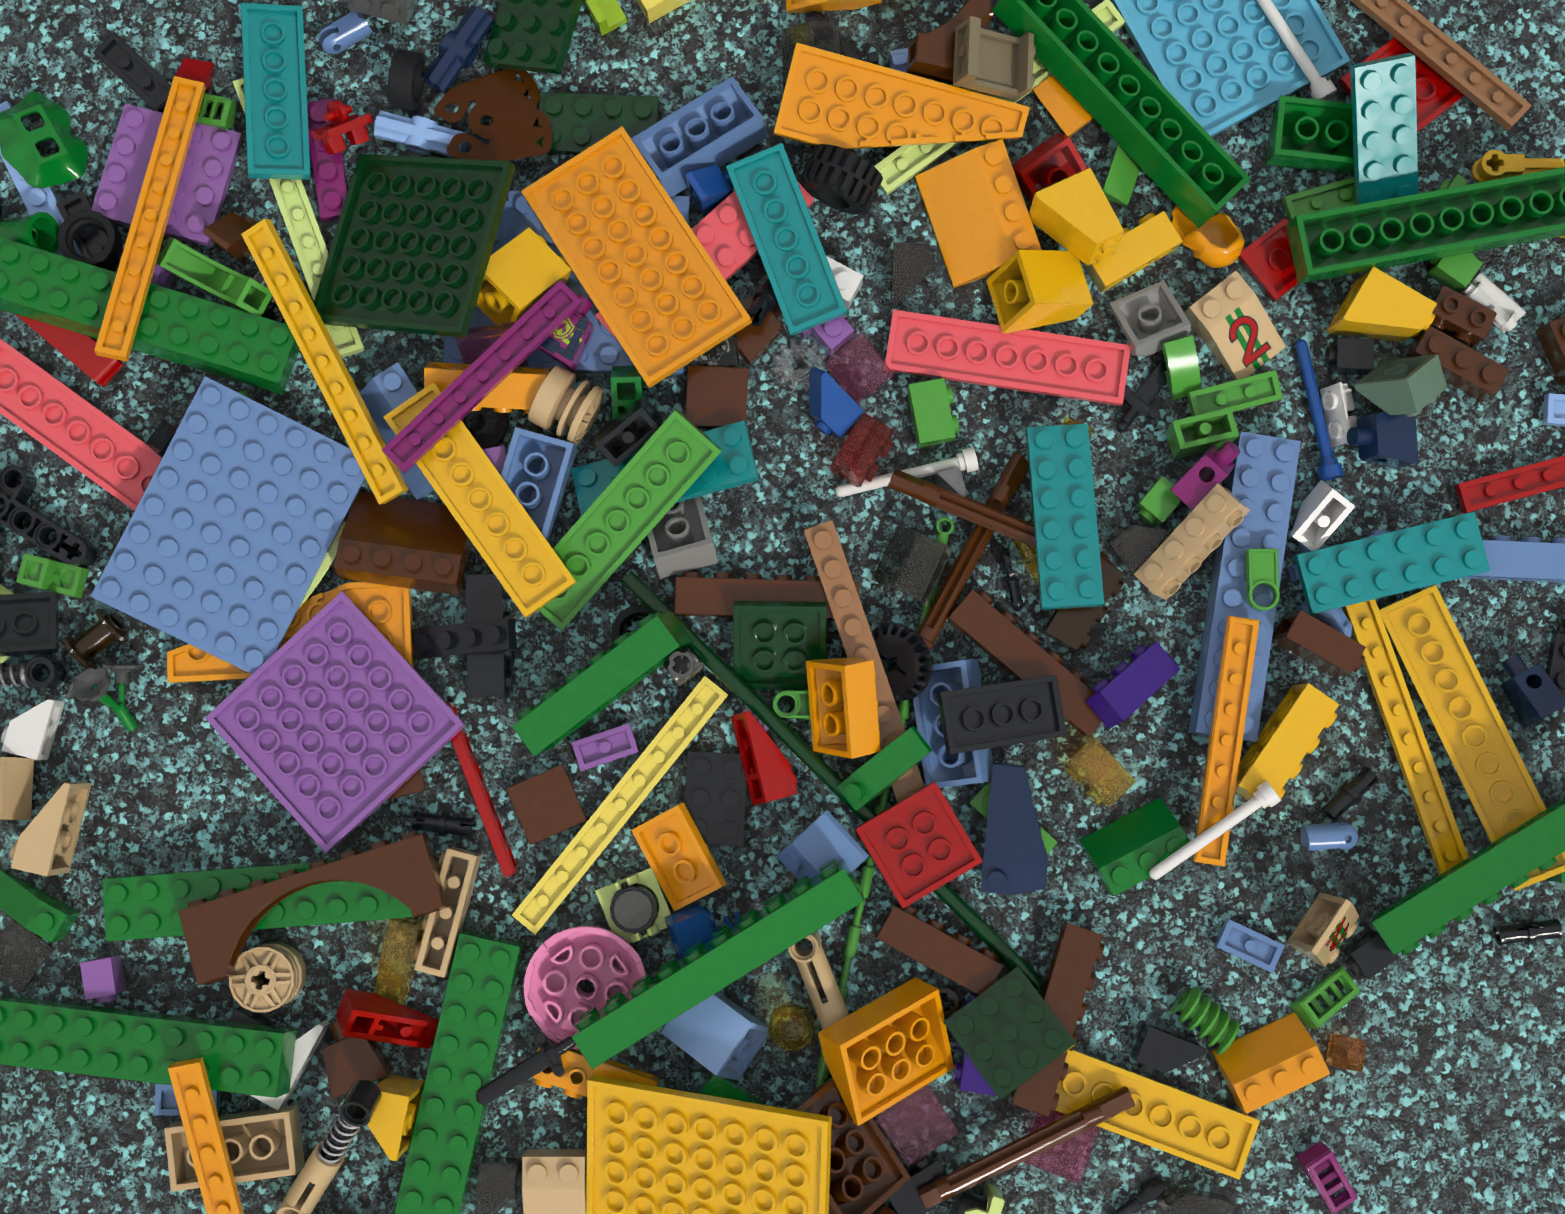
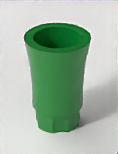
[0,212,60,253]

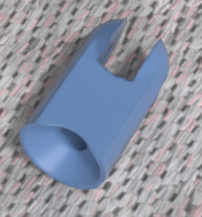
[318,11,373,54]
[1300,822,1359,851]

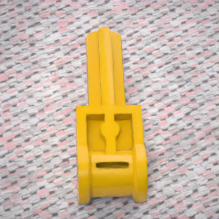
[1471,150,1565,183]

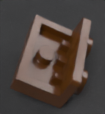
[1430,286,1497,347]

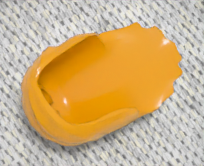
[1171,205,1245,268]

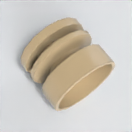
[528,365,604,445]
[229,942,307,1013]

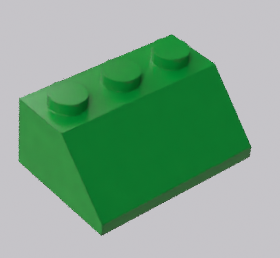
[1265,95,1354,175]
[1079,797,1189,896]

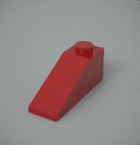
[731,711,798,805]
[336,989,439,1049]

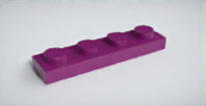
[307,98,348,221]

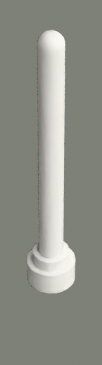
[1257,0,1337,100]
[835,447,979,497]
[1149,780,1282,880]

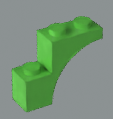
[1427,174,1483,292]
[156,237,272,316]

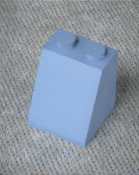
[661,992,773,1081]

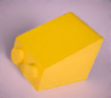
[1029,168,1124,266]
[476,227,572,333]
[986,249,1094,333]
[1326,266,1437,342]

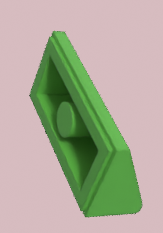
[1102,143,1141,206]

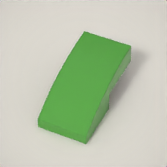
[1161,334,1201,400]
[16,553,89,598]

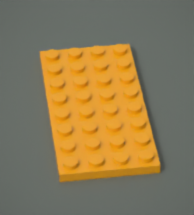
[521,126,752,388]

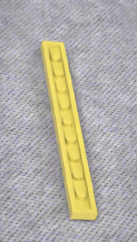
[512,676,728,935]

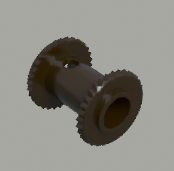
[63,609,129,669]

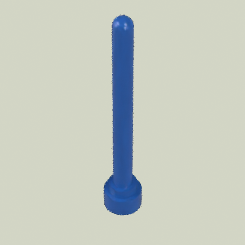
[1295,339,1344,481]

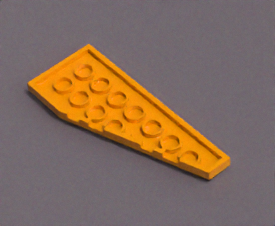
[773,43,1030,149]
[167,582,414,683]

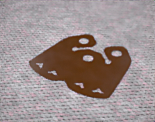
[434,69,553,161]

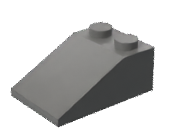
[648,497,719,579]

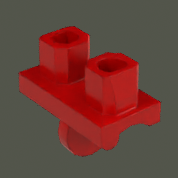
[311,99,373,154]

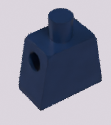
[1347,412,1419,468]
[1501,654,1565,728]

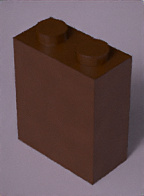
[1272,610,1366,676]

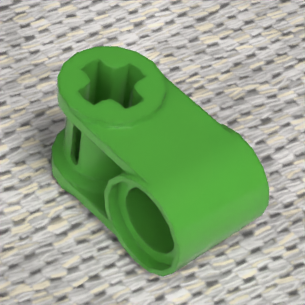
[771,689,810,720]

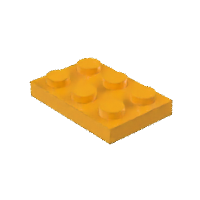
[631,802,727,911]

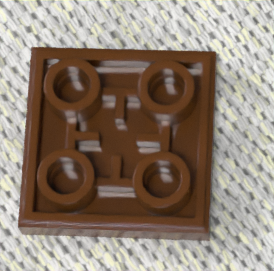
[686,365,748,428]
[506,764,587,845]

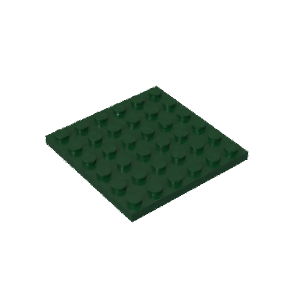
[314,154,516,338]

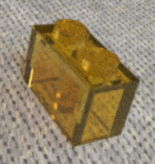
[1063,737,1136,807]

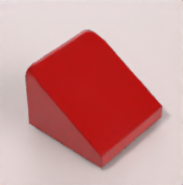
[175,57,215,93]

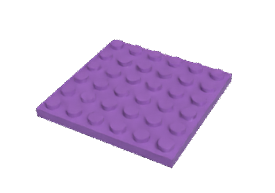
[205,591,466,853]

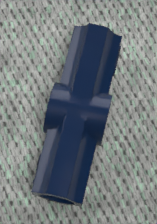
[423,5,494,94]

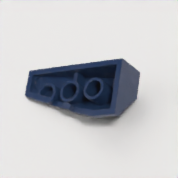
[981,763,1048,895]

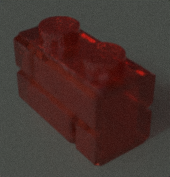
[830,413,894,487]

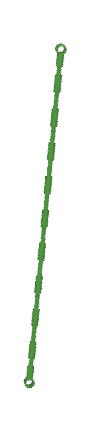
[815,517,954,1089]

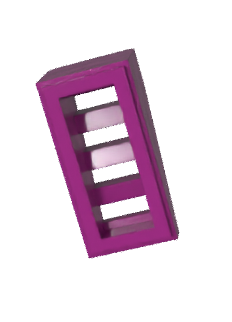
[1296,1141,1358,1214]

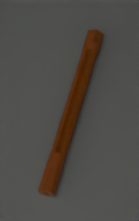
[917,453,1029,652]
[888,469,1108,571]
[917,1086,1135,1209]

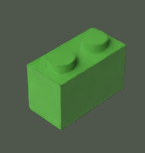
[907,378,959,448]
[1165,407,1239,460]

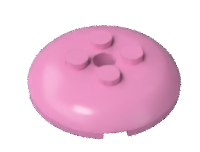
[524,926,646,1050]

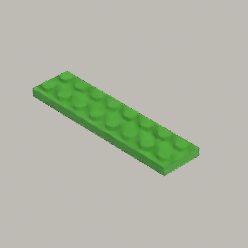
[539,409,722,631]

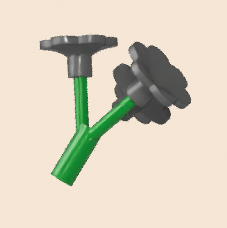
[65,663,141,732]

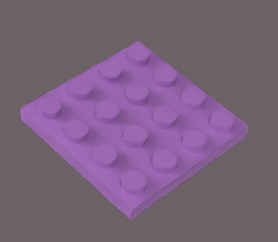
[91,103,244,247]

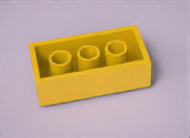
[1235,683,1339,807]

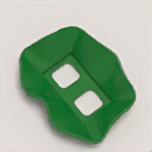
[0,91,88,188]

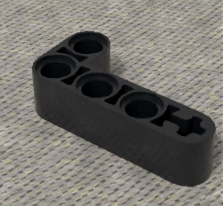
[0,465,97,567]

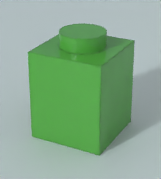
[1134,476,1181,526]

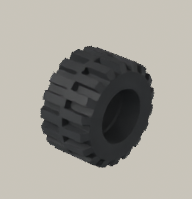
[799,144,883,215]

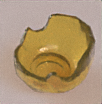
[768,1004,815,1052]

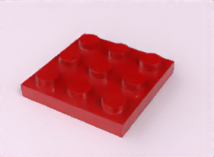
[1338,37,1465,132]
[855,781,983,909]

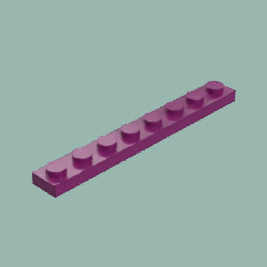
[382,280,583,474]

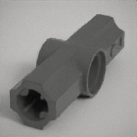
[663,646,704,686]

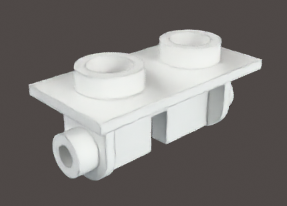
[1460,273,1526,333]
[1320,382,1357,448]

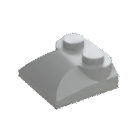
[1109,280,1191,357]

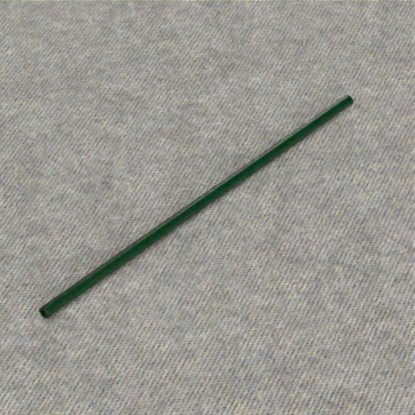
[621,570,1045,990]

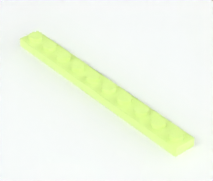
[874,0,1125,196]
[233,78,364,358]

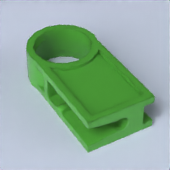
[1245,549,1280,611]

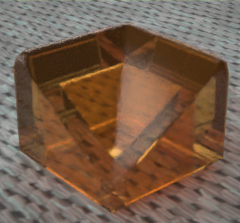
[1326,1033,1367,1072]

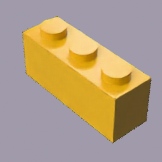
[1082,211,1183,293]

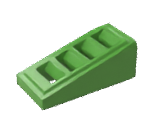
[196,94,238,130]
[1290,966,1361,1029]

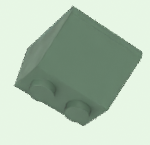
[1354,354,1448,417]

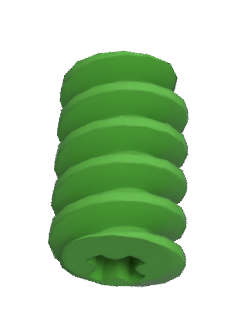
[1170,987,1240,1055]

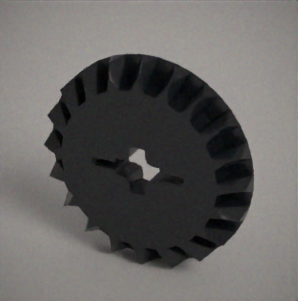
[871,623,932,702]

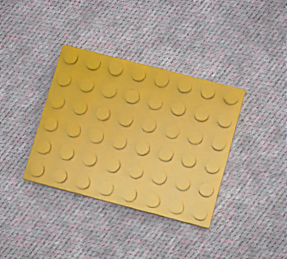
[586,1075,832,1214]

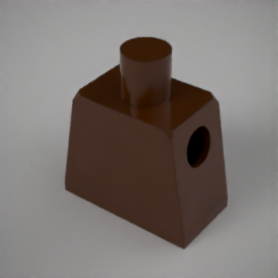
[728,294,783,367]
[322,1021,393,1098]

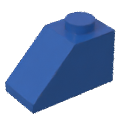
[685,165,734,217]
[809,366,864,438]
[664,904,716,961]

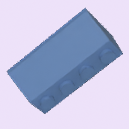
[631,76,769,198]
[359,362,434,500]
[501,427,577,544]
[913,659,993,788]

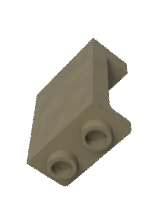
[953,16,1036,101]

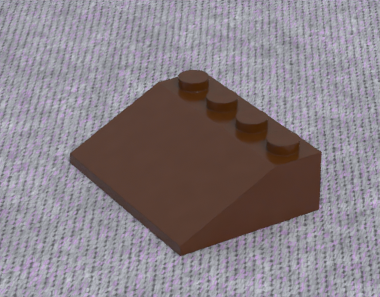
[334,492,471,596]
[787,1077,911,1214]

